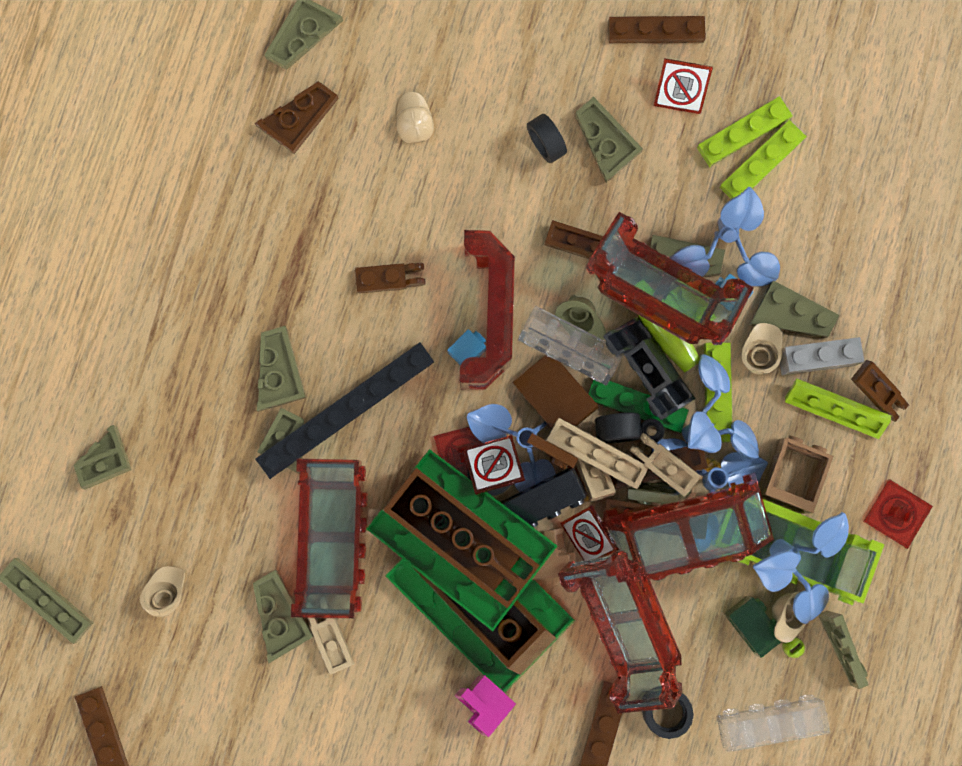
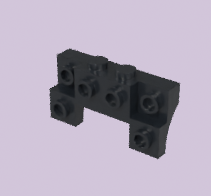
[603,317,696,420]

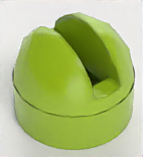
[782,637,805,658]

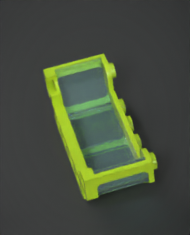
[710,486,885,606]

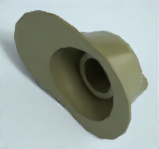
[555,295,606,349]

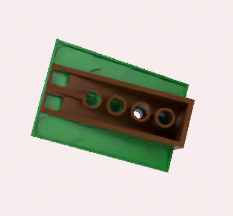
[366,449,557,631]
[385,518,575,693]

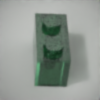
[724,596,781,658]

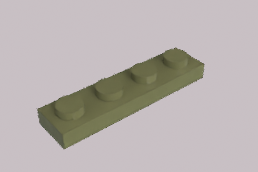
[0,558,93,644]

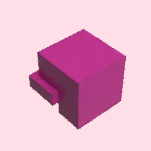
[455,675,516,737]

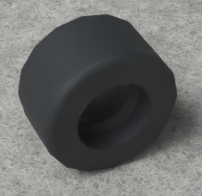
[595,413,642,444]

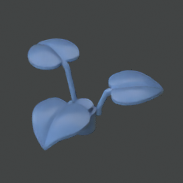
[664,187,780,286]
[682,354,759,459]
[467,404,555,492]
[652,438,768,553]
[753,512,849,624]

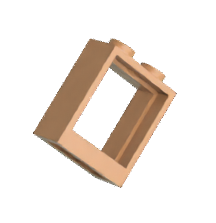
[759,435,834,513]

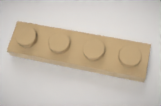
[546,418,648,489]

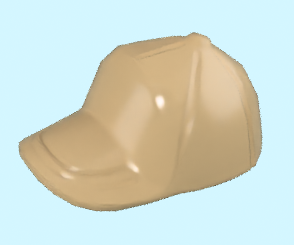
[396,92,434,144]
[742,323,783,375]
[139,566,185,617]
[771,592,806,643]

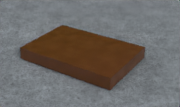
[512,351,599,429]

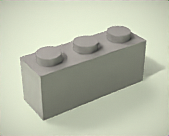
[780,337,864,376]

